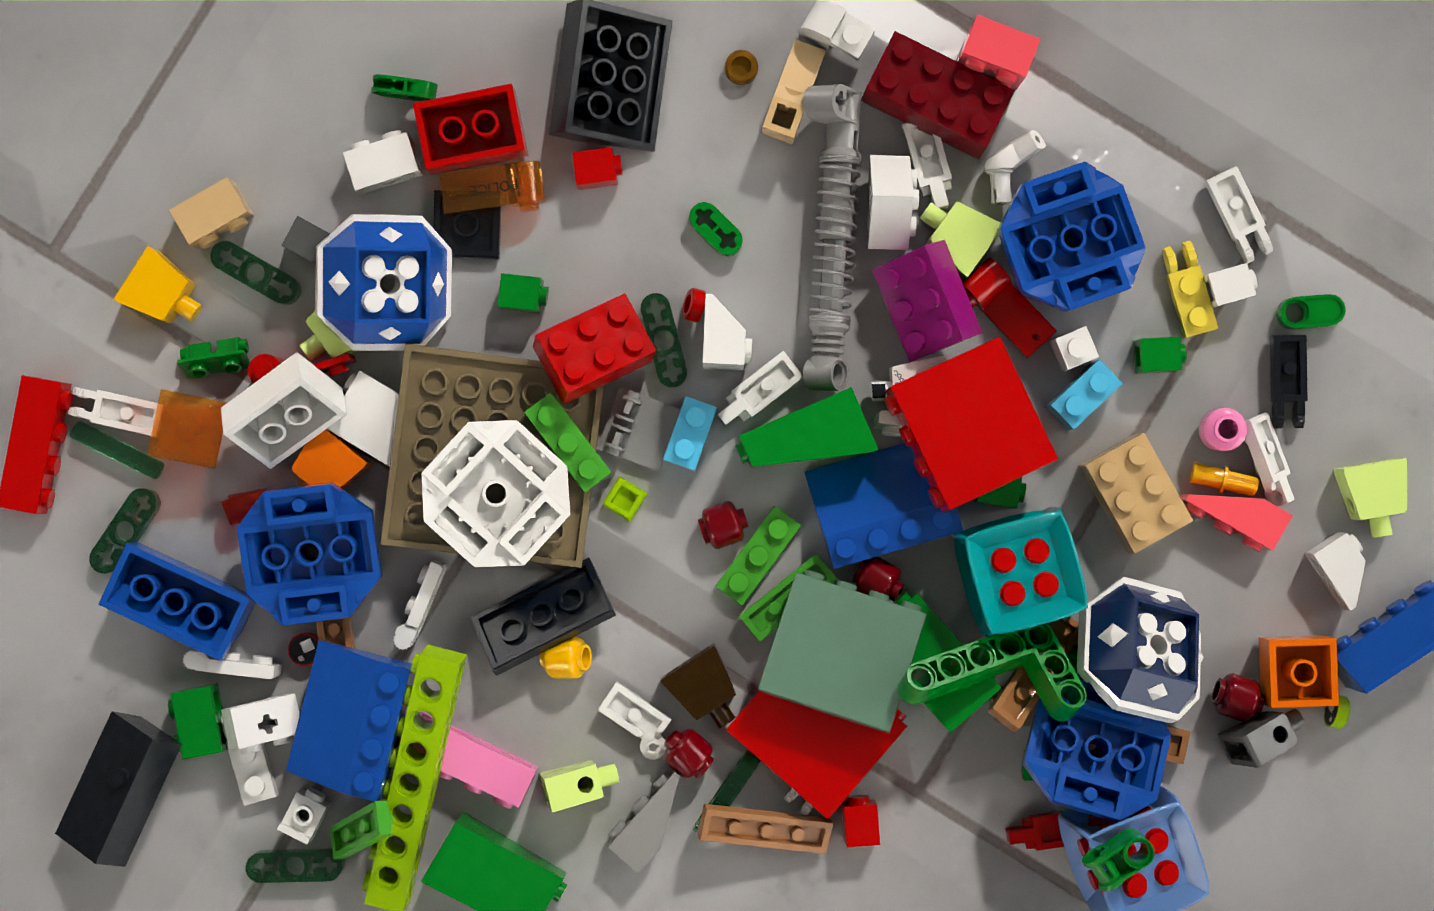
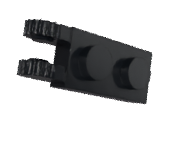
[1270,335,1308,428]

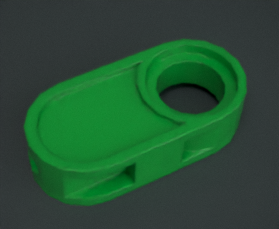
[371,74,438,102]
[1276,294,1346,330]

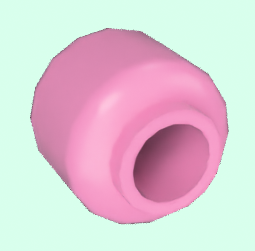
[1199,408,1247,451]

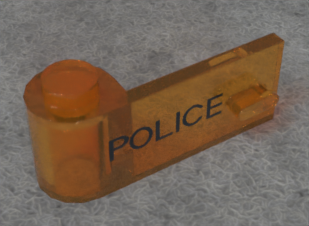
[440,161,545,214]

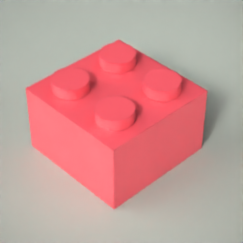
[957,14,1041,90]

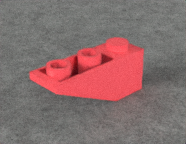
[1180,494,1293,552]

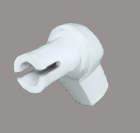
[984,130,1046,205]

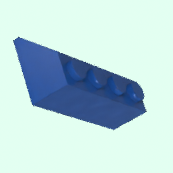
[98,542,256,661]
[1337,580,1434,694]

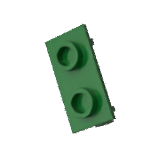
[177,337,250,378]

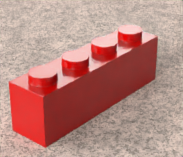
[0,375,74,514]

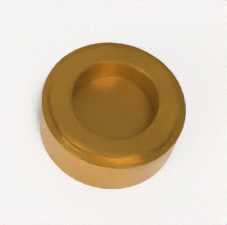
[725,50,758,85]

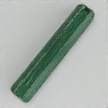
[70,421,165,479]

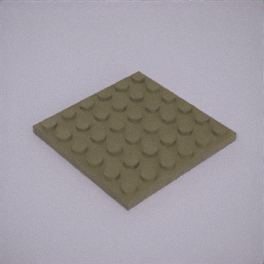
[380,343,604,568]

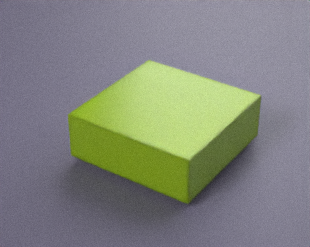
[602,476,648,522]

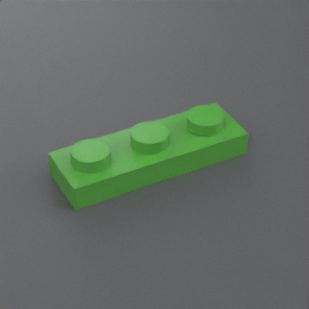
[523,392,612,493]
[715,506,802,605]
[739,553,838,642]
[330,800,393,860]

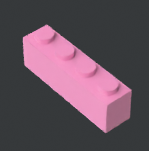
[398,711,538,809]

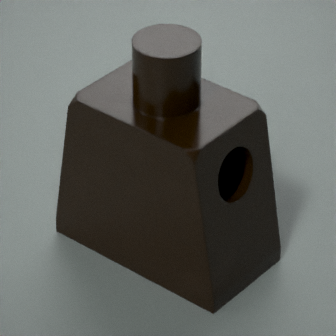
[660,643,736,729]

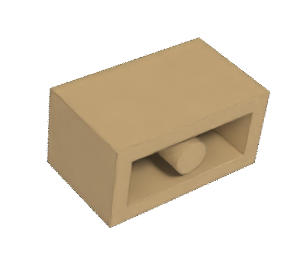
[169,177,254,249]

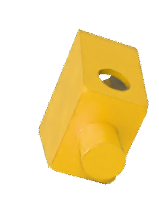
[113,246,203,323]

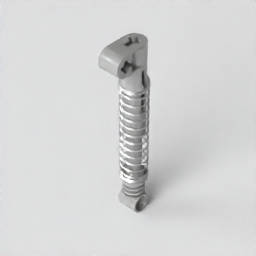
[803,84,862,391]

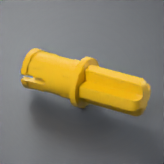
[1189,462,1259,496]

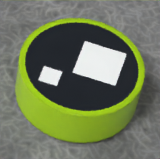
[1324,695,1351,729]

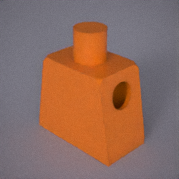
[291,429,373,490]

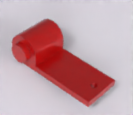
[962,257,1057,359]
[248,353,357,383]

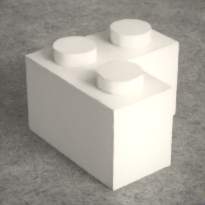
[867,155,919,250]

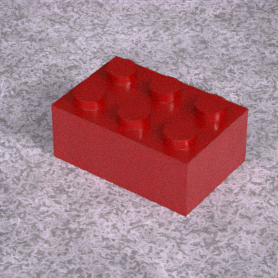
[413,83,529,175]
[532,293,657,405]

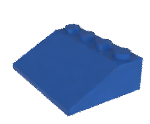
[804,443,963,569]
[286,640,415,801]

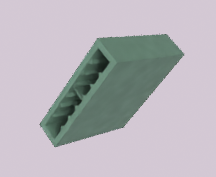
[758,570,926,734]

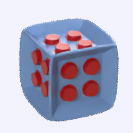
[1058,786,1209,911]

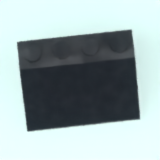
[549,0,672,152]

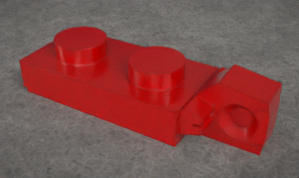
[1005,810,1065,851]

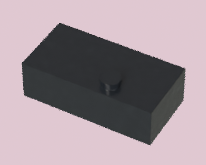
[55,711,182,867]

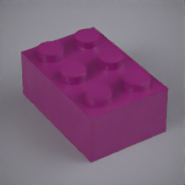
[872,240,982,363]

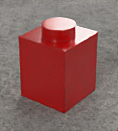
[572,147,623,190]
[842,795,880,848]

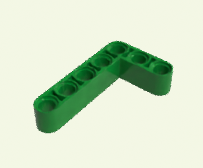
[898,623,1087,722]

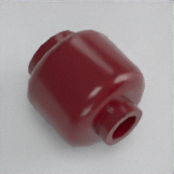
[697,501,749,549]
[852,557,904,602]
[1211,673,1265,722]
[664,729,714,778]

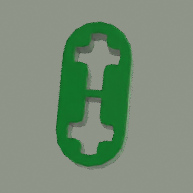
[689,202,743,257]

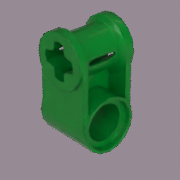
[1082,828,1155,892]

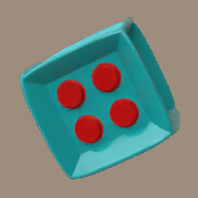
[953,507,1088,636]

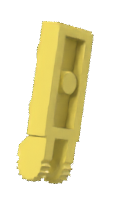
[1162,240,1219,338]

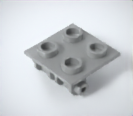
[597,387,681,471]

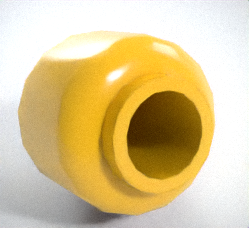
[539,636,592,679]

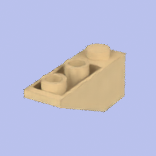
[762,39,826,145]

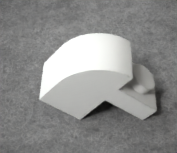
[799,0,875,61]

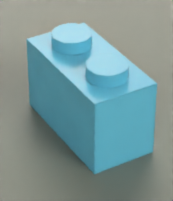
[1045,359,1123,431]
[663,396,717,471]

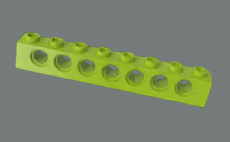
[362,644,467,911]

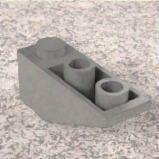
[608,770,680,874]

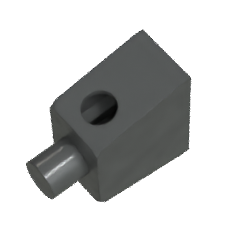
[281,216,330,264]
[1217,708,1305,768]

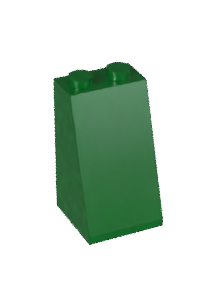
[735,387,879,467]
[893,592,1001,733]
[420,812,567,911]

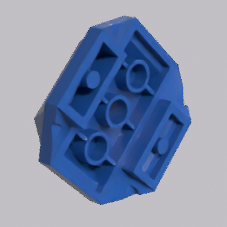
[997,161,1146,312]
[237,483,382,626]
[1022,674,1171,823]

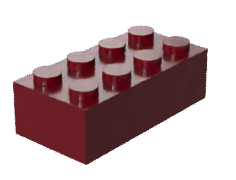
[861,31,1015,160]

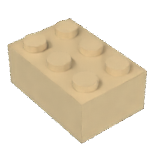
[1079,433,1193,554]

